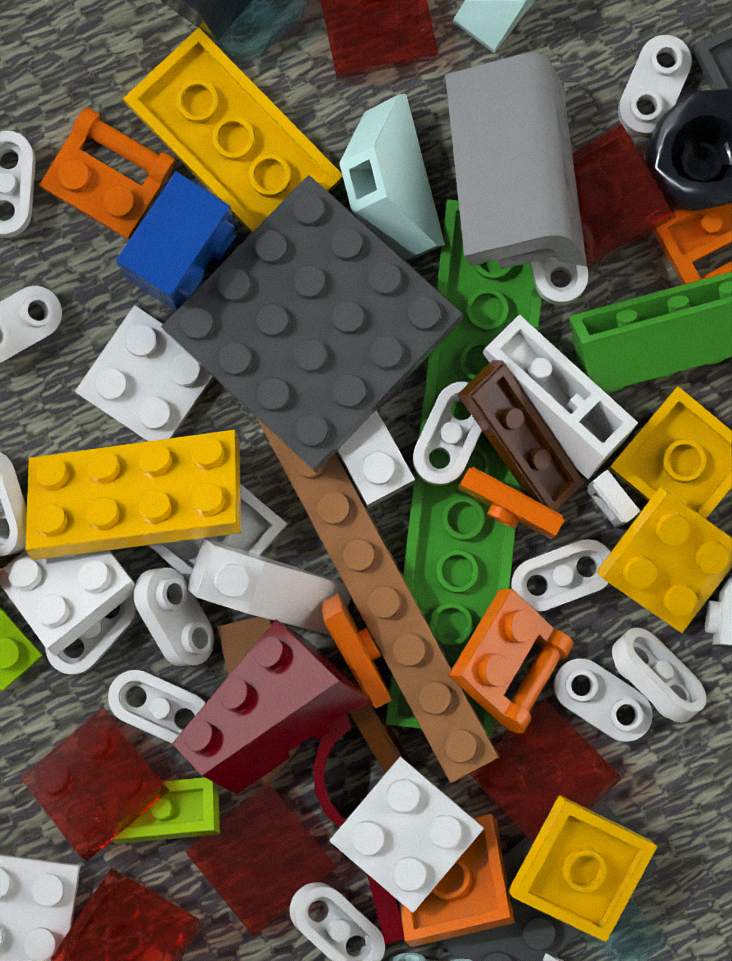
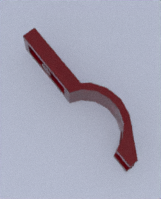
[313,712,405,944]

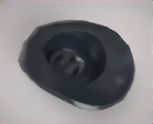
[646,89,732,211]

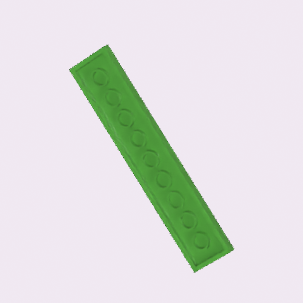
[386,199,542,737]

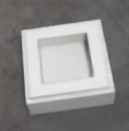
[586,469,641,528]

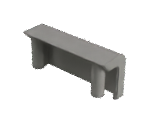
[445,53,587,269]

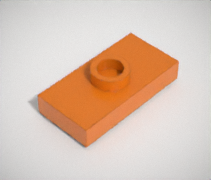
[458,467,565,540]
[321,593,392,709]

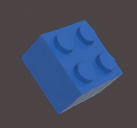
[116,171,238,311]

